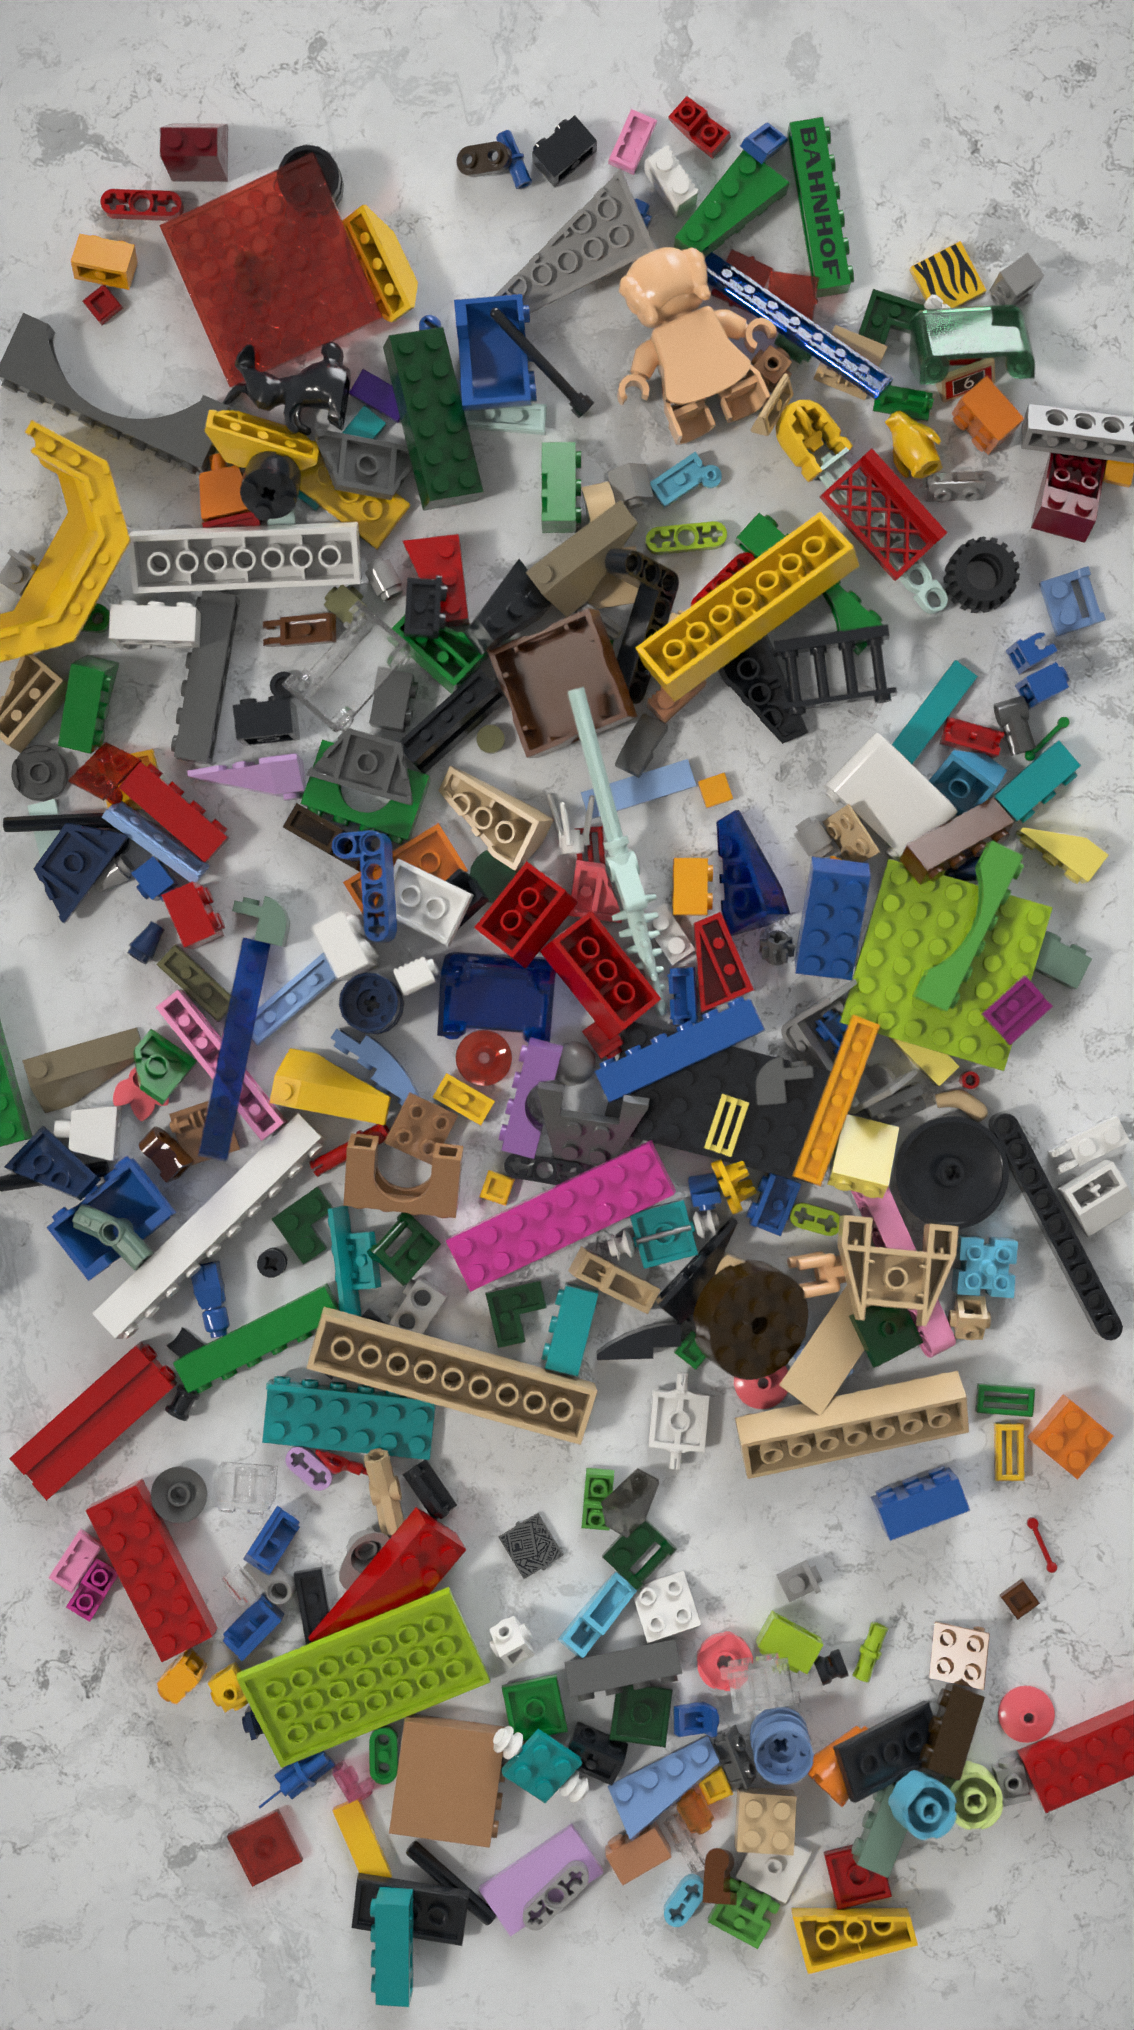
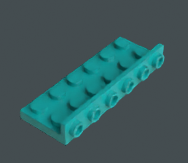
[262,1376,436,1460]

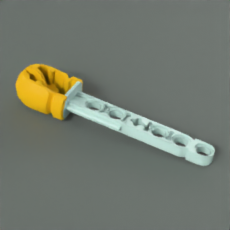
[775,399,948,614]

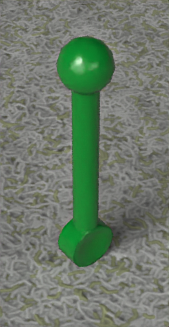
[1025,717,1070,761]

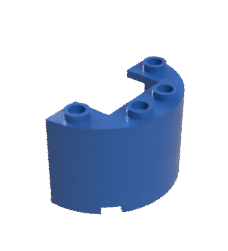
[454,294,537,411]
[46,1156,176,1281]

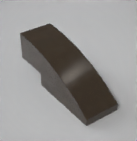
[283,803,375,872]

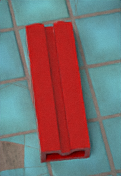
[9,1342,178,1501]

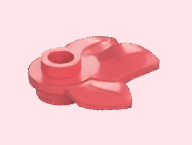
[113,1067,169,1121]

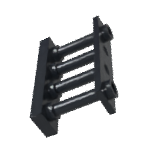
[774,624,897,716]

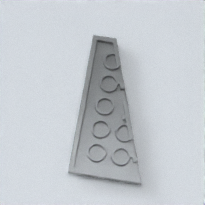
[494,168,656,314]

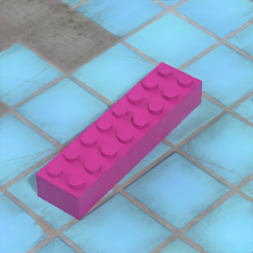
[446,1140,676,1292]

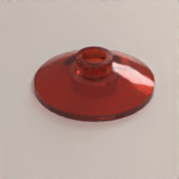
[456,1030,512,1086]

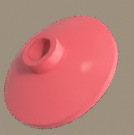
[734,1366,788,1409]
[998,1686,1055,1743]

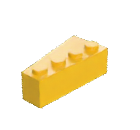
[791,1908,918,1974]

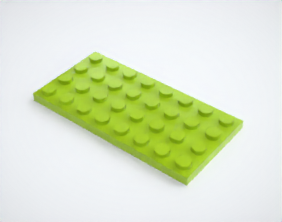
[237,1587,491,1768]

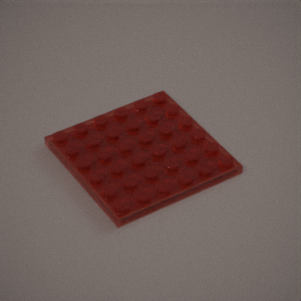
[159,152,384,388]

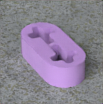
[285,1446,333,1491]

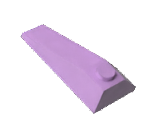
[187,754,306,801]

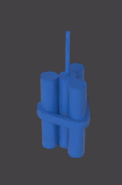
[258,1751,336,1808]

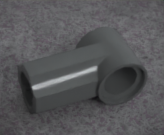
[994,696,1036,756]

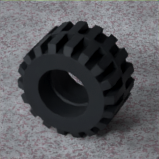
[943,536,1020,613]

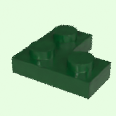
[858,289,926,345]
[272,1186,333,1265]
[485,1280,547,1348]

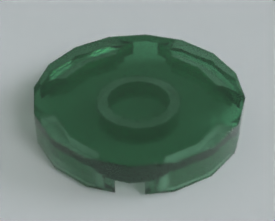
[470,850,523,903]

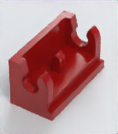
[939,717,1004,759]

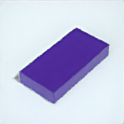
[349,369,400,423]

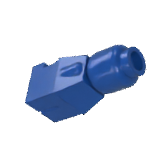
[191,1261,230,1338]

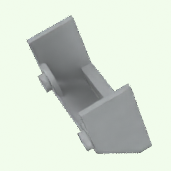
[781,979,918,1115]

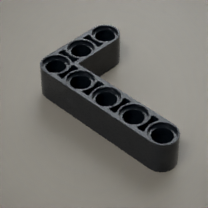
[605,548,679,704]

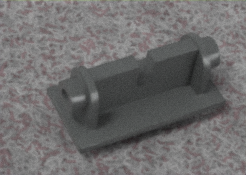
[713,1725,756,1790]

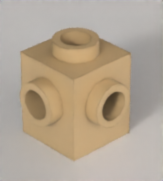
[948,1295,991,1340]

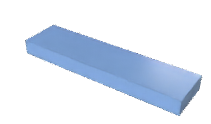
[581,759,696,819]
[102,799,210,882]
[239,952,337,1046]

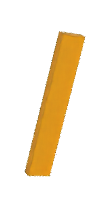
[793,1015,880,1186]

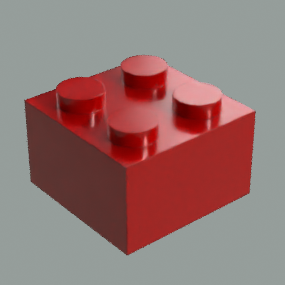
[161,881,225,949]

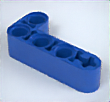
[332,830,397,943]

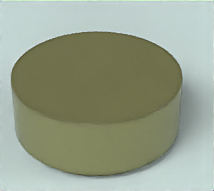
[476,725,505,754]

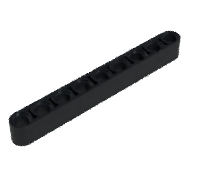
[988,1112,1123,1340]

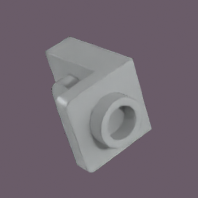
[0,549,37,596]
[776,1560,823,1602]

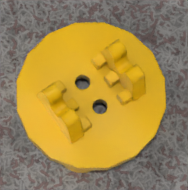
[711,1159,757,1215]

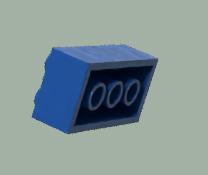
[794,857,871,980]

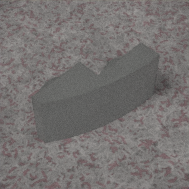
[615,713,668,778]

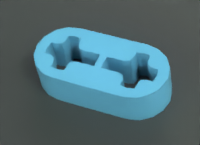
[664,1874,704,1927]

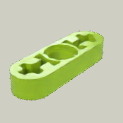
[645,521,727,555]

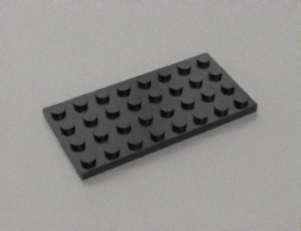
[604,1022,831,1185]

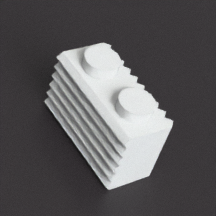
[644,146,698,218]
[394,956,441,996]

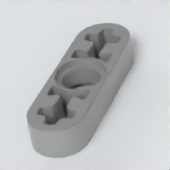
[523,1860,589,1930]

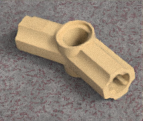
[364,1448,404,1536]

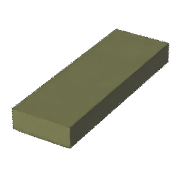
[156,944,238,1022]

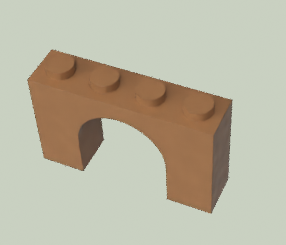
[343,1133,464,1218]

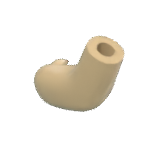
[935,1089,988,1122]

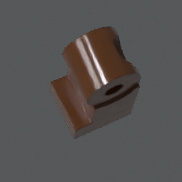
[139,1127,195,1183]
[703,1848,737,1905]

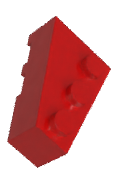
[402,534,470,627]
[693,912,754,1012]

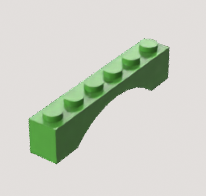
[912,841,1024,1012]

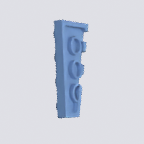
[607,1736,721,1841]

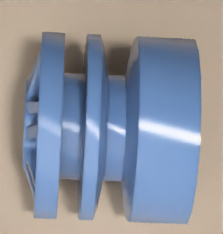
[749,1706,814,1785]

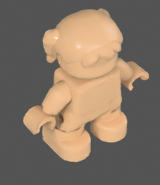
[617,247,776,445]

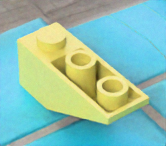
[1016,827,1109,884]

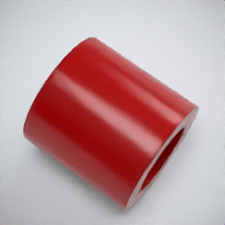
[959,1071,980,1089]

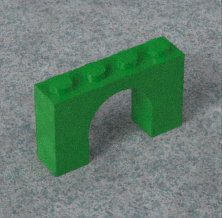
[300,739,431,845]

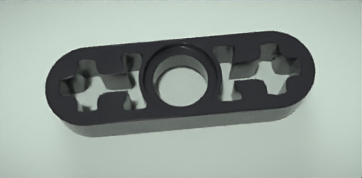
[504,1153,585,1185]

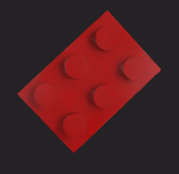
[474,861,578,969]

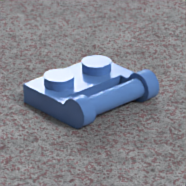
[1039,566,1106,637]

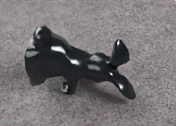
[223,342,351,436]

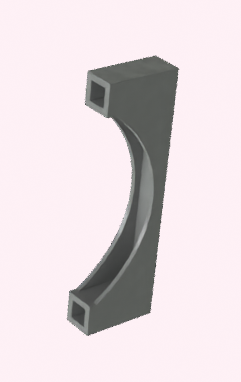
[0,313,231,475]

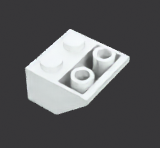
[1057,1160,1134,1237]

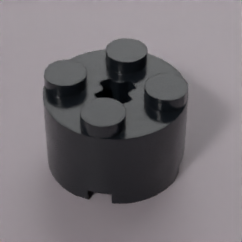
[240,451,301,521]

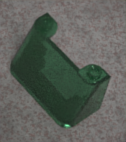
[909,305,1035,385]

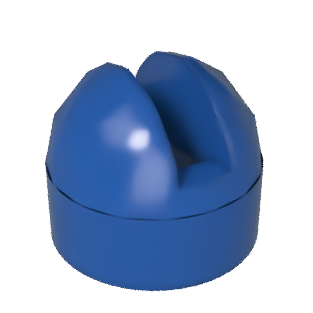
[419,315,441,330]

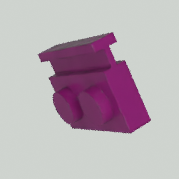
[981,975,1053,1045]

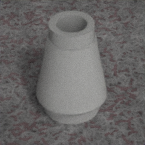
[94,854,135,892]

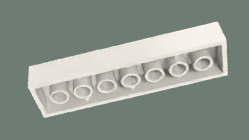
[128,522,362,594]

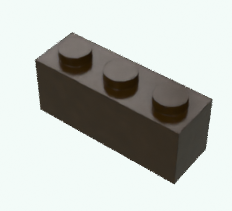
[920,1684,985,1781]

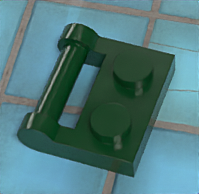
[367,1212,441,1286]
[602,1514,677,1591]

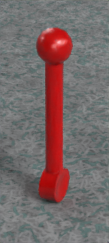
[1026,1517,1057,1573]

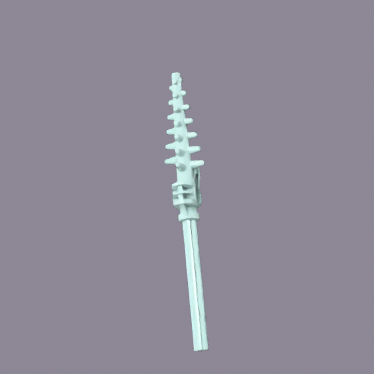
[567,687,668,1016]

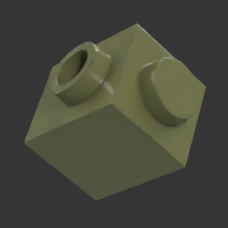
[323,585,370,632]

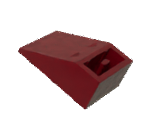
[1031,452,1106,543]

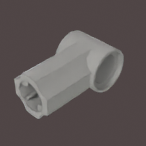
[243,1563,296,1605]

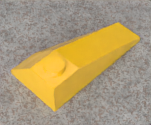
[269,1048,391,1125]

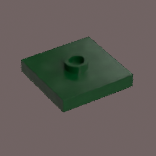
[849,1305,923,1368]
[609,1685,673,1748]

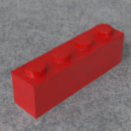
[118,762,229,863]

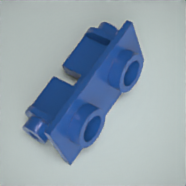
[667,967,698,1025]
[814,1009,848,1057]

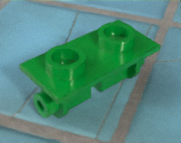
[873,383,934,421]

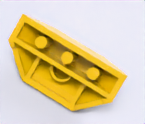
[342,205,418,323]
[205,410,319,471]

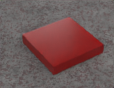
[823,1845,892,1910]

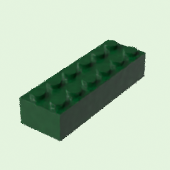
[383,327,484,511]

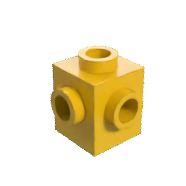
[207,1661,248,1712]

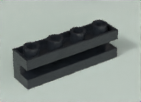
[399,668,507,774]

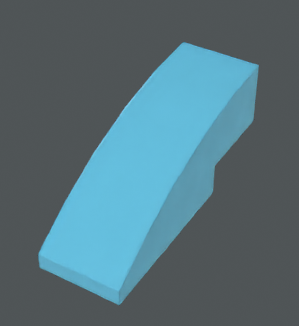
[557,1572,637,1658]

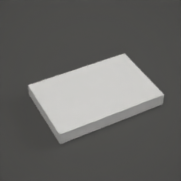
[376,858,474,946]

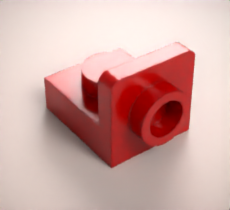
[582,1022,624,1059]

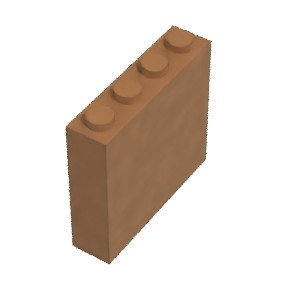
[389,1714,505,1848]

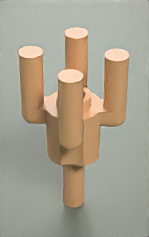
[787,1251,846,1299]

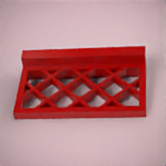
[819,448,947,581]

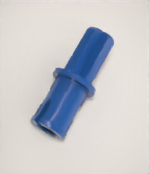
[496,130,533,189]

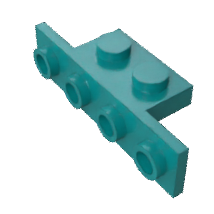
[328,1205,382,1316]

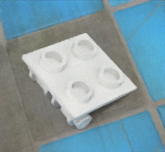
[633,1571,701,1643]

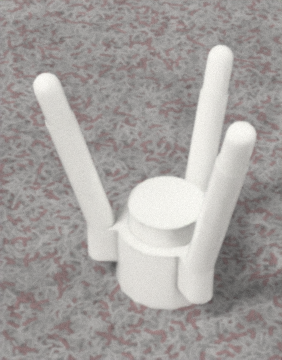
[547,794,595,855]

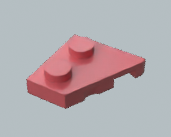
[568,860,622,923]

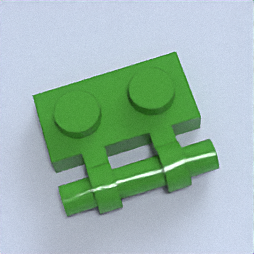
[708,1877,780,1949]

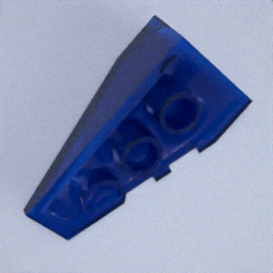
[716,810,791,936]

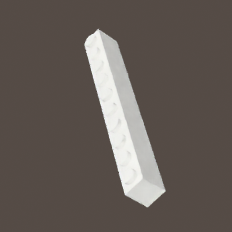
[92,1114,326,1339]

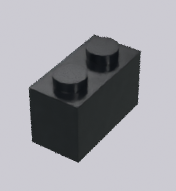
[532,115,597,188]

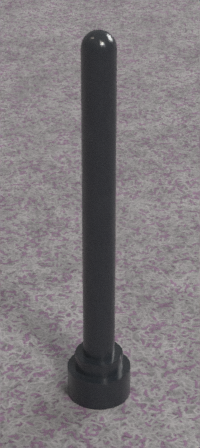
[490,307,594,419]

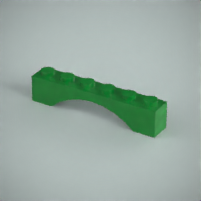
[735,512,883,656]

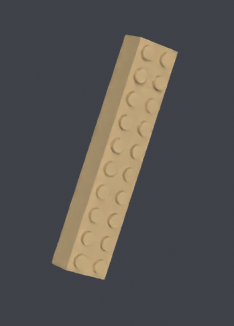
[307,1307,597,1445]

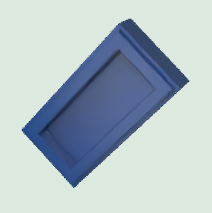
[740,122,788,164]

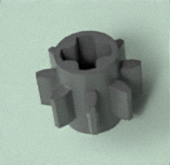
[759,930,795,965]

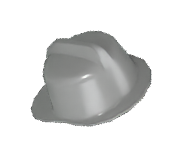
[339,1527,390,1590]

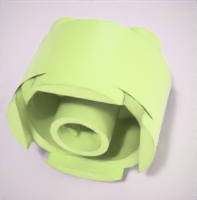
[942,1761,1003,1830]

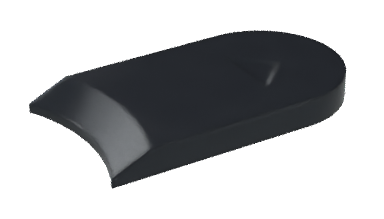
[166,1327,204,1357]

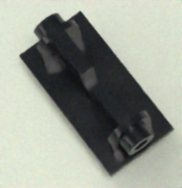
[403,1460,457,1520]

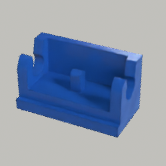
[1006,632,1058,675]
[243,1505,300,1576]
[223,1593,285,1661]

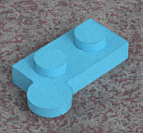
[650,452,722,509]

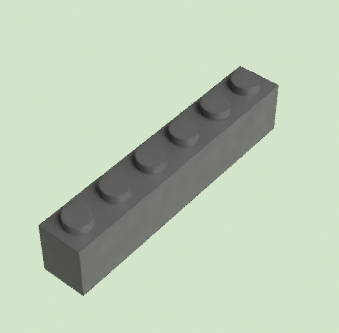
[171,590,240,765]

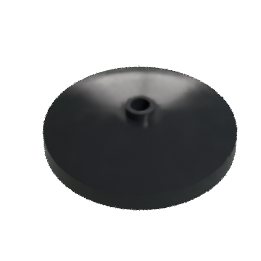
[894,1116,1009,1229]

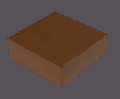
[1000,1579,1040,1620]

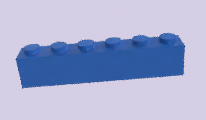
[595,996,766,1102]

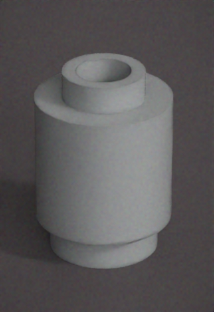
[365,557,403,602]
[794,817,833,858]

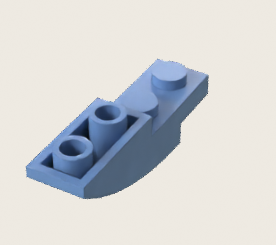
[331,1028,420,1106]

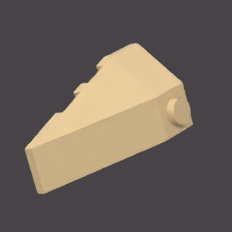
[438,766,554,871]

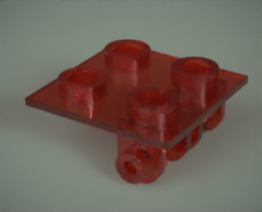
[68,742,142,804]

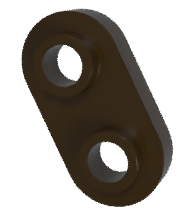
[456,141,512,177]

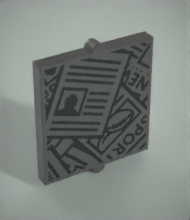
[498,1513,563,1579]

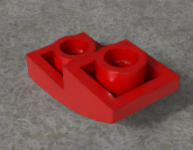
[668,96,731,159]

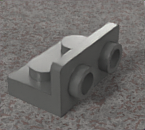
[865,1082,926,1125]

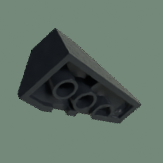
[718,634,808,744]
[656,1217,738,1324]

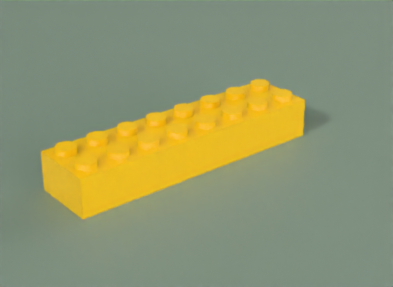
[636,512,859,702]

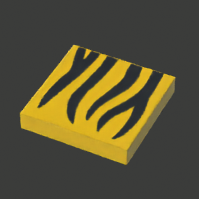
[909,241,987,319]

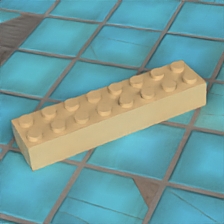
[735,1371,969,1479]

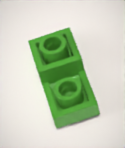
[581,1468,614,1531]

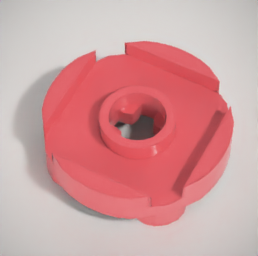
[697,1631,753,1691]

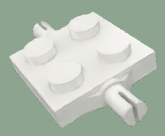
[648,1372,710,1470]

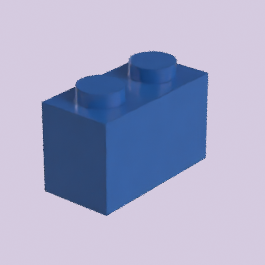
[1015,662,1069,710]

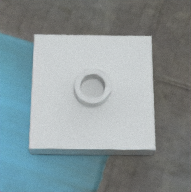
[735,1842,811,1903]

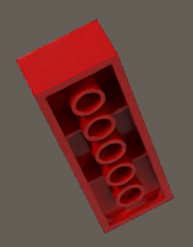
[308,1507,467,1642]

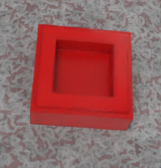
[82,285,123,326]

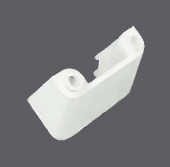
[823,733,957,863]

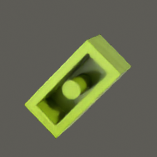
[756,1610,824,1674]

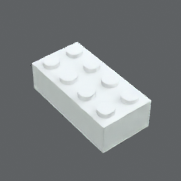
[311,911,380,981]

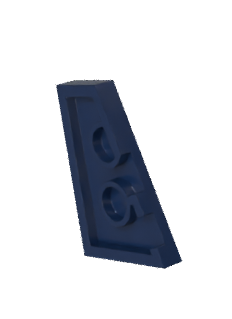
[4,1126,101,1201]

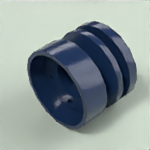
[339,972,404,1035]

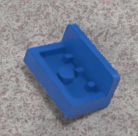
[746,1173,802,1236]

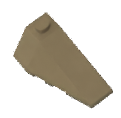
[526,500,638,617]
[22,1027,141,1113]

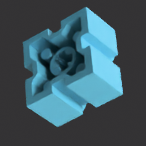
[952,1234,1018,1298]

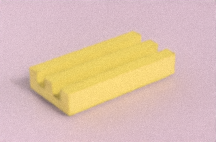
[704,1094,749,1157]

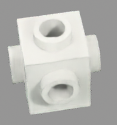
[489,1616,535,1669]

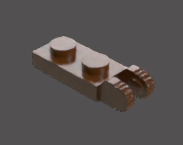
[263,613,336,647]

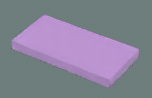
[479,1823,603,1937]

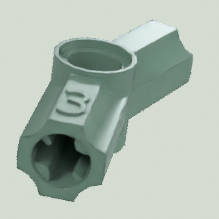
[72,1204,154,1271]

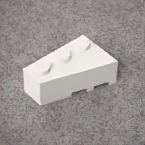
[109,600,201,650]

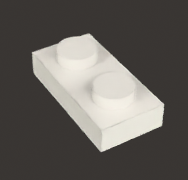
[647,904,696,965]

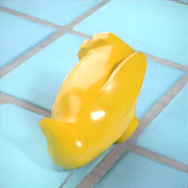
[885,410,943,479]

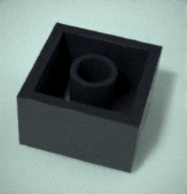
[233,695,300,746]

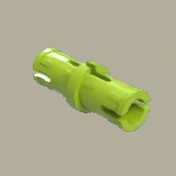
[852,1622,888,1683]

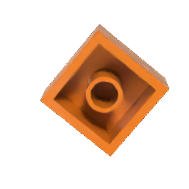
[951,376,1025,455]
[1028,1394,1114,1480]

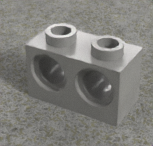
[989,252,1044,313]
[387,1276,448,1334]

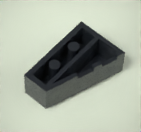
[464,559,552,656]

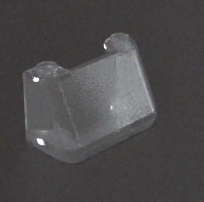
[282,600,411,732]

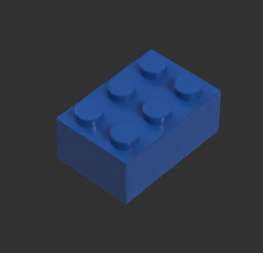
[871,1466,971,1541]

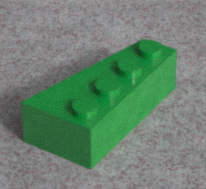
[674,149,790,258]

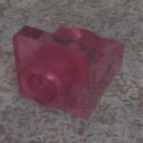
[332,1760,375,1803]

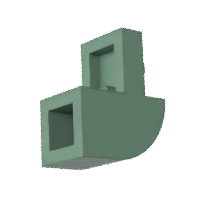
[232,896,290,947]

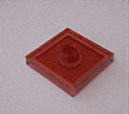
[227,1809,303,1887]

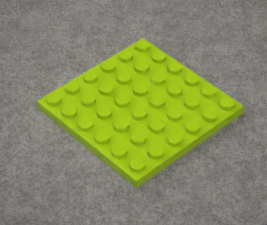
[839,859,1053,1071]

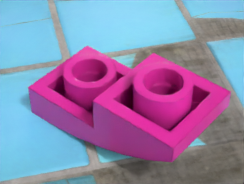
[66,1558,118,1622]

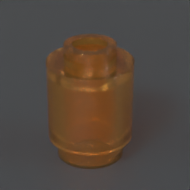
[676,1789,714,1835]

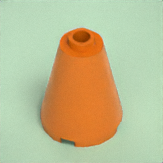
[808,1725,868,1807]

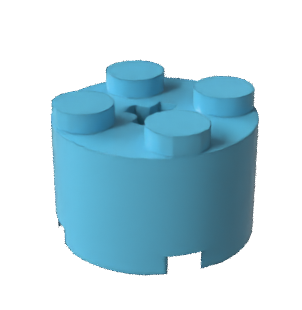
[888,1770,957,1840]

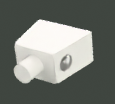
[54,1106,123,1160]

